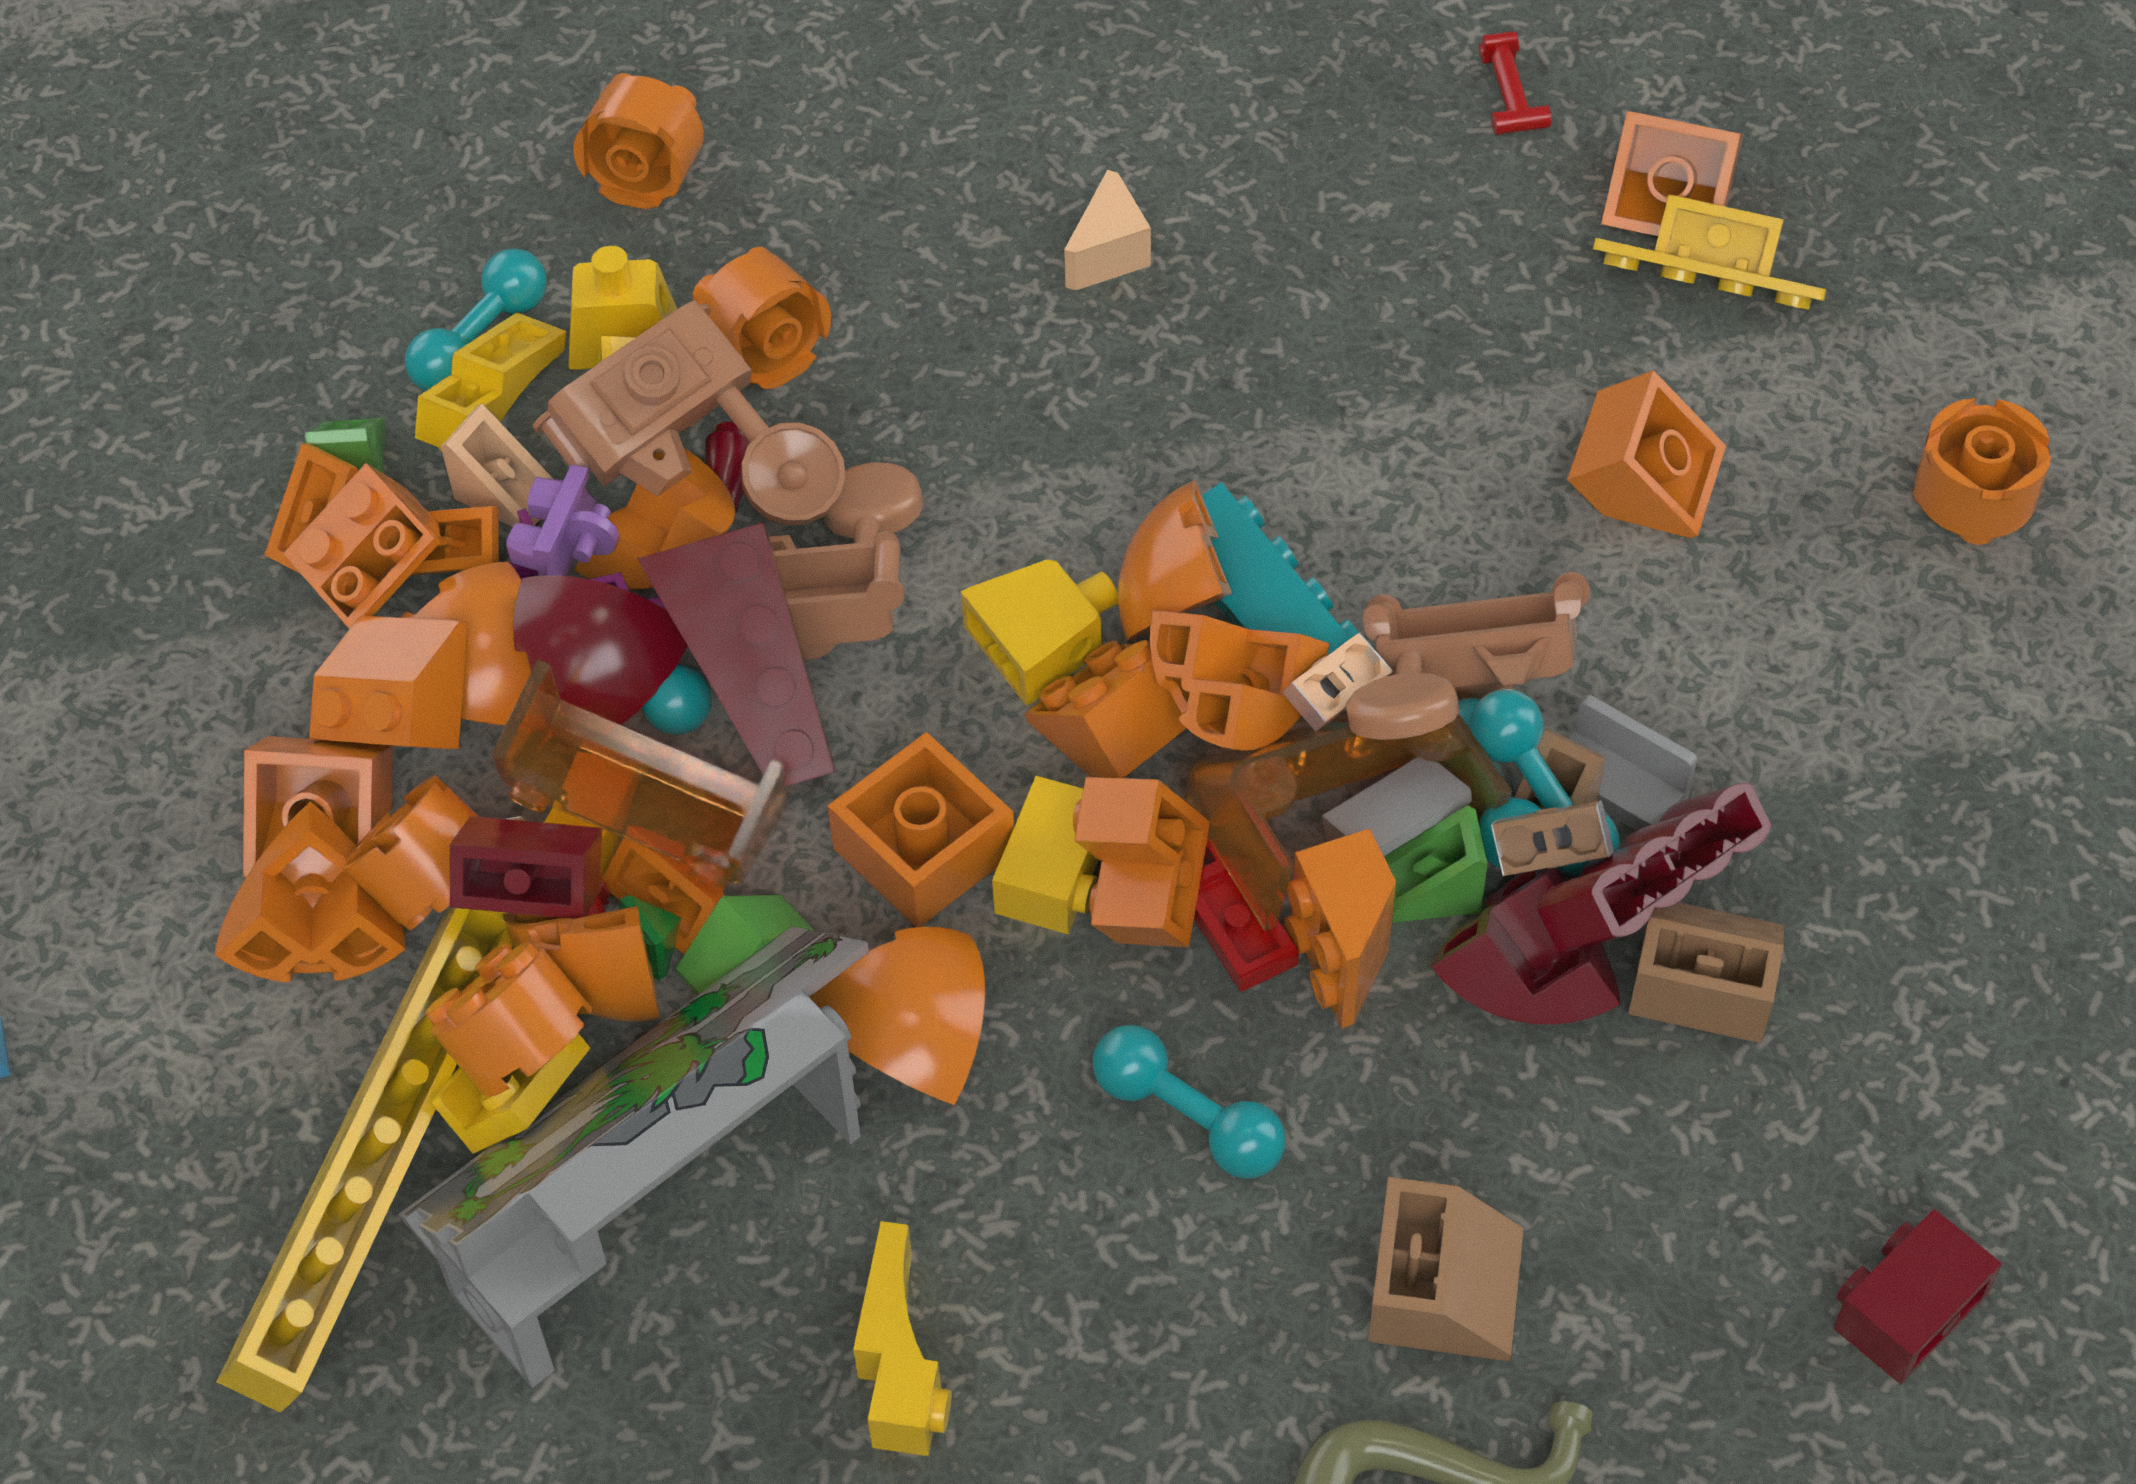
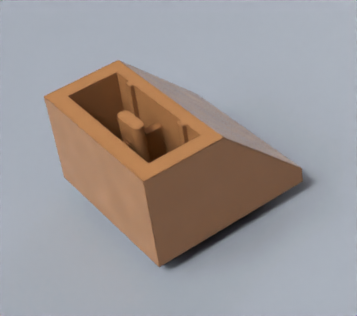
[1628,902,1784,1043]
[1368,1177,1524,1362]

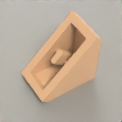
[1064,170,1151,290]
[441,404,553,527]

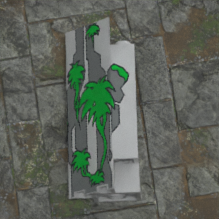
[398,926,869,1388]

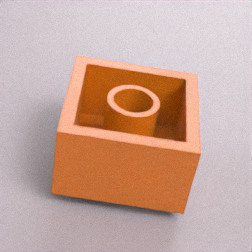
[827,732,1014,927]

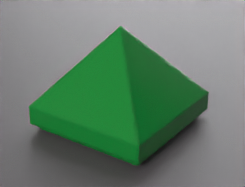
[619,895,682,981]

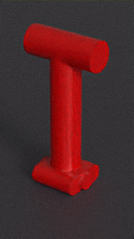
[1478,31,1551,135]

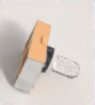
[1282,632,1393,732]

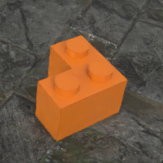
[1073,777,1210,947]

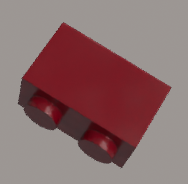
[449,816,602,919]
[1833,1209,2002,1385]

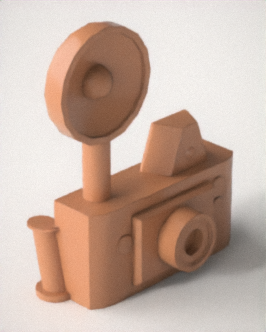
[533,300,845,526]
[769,462,924,660]
[1346,572,1590,740]

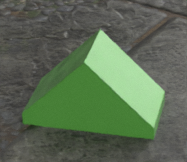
[305,417,386,473]
[1384,805,1488,923]
[676,895,815,995]

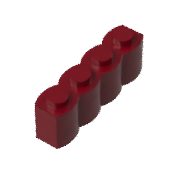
[1537,783,1771,952]

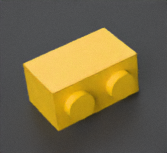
[992,776,1099,935]

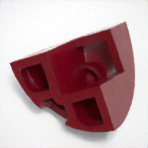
[513,575,688,752]
[1431,867,1620,1025]

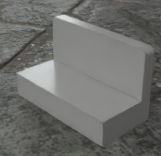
[1569,695,1697,830]
[1322,753,1472,856]

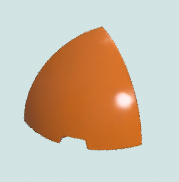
[575,448,735,589]
[1118,480,1232,642]
[401,562,540,726]
[1150,611,1330,751]
[215,802,406,983]
[503,906,661,1022]
[809,927,985,1105]

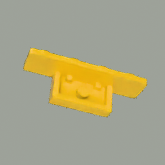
[1593,194,1827,310]

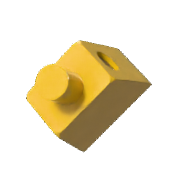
[568,246,677,369]
[961,559,1118,706]

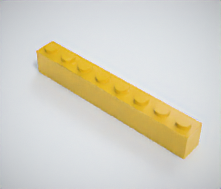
[216,908,513,1413]

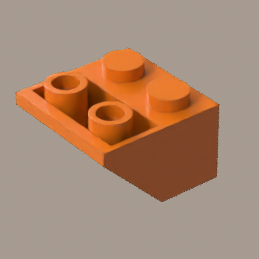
[283,463,441,629]
[1024,640,1187,778]
[1284,828,1396,1028]

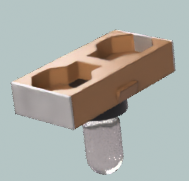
[1491,800,1614,876]

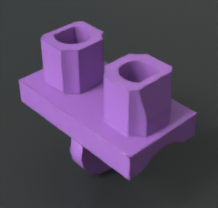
[506,465,619,576]

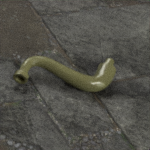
[1293,1401,1593,1484]

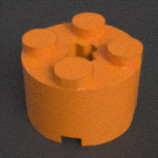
[573,73,704,209]
[693,247,831,389]
[1913,398,2051,545]
[343,775,480,931]
[425,941,592,1097]

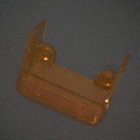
[491,659,787,890]
[1185,714,1512,931]

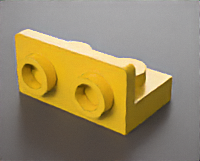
[432,1033,590,1154]

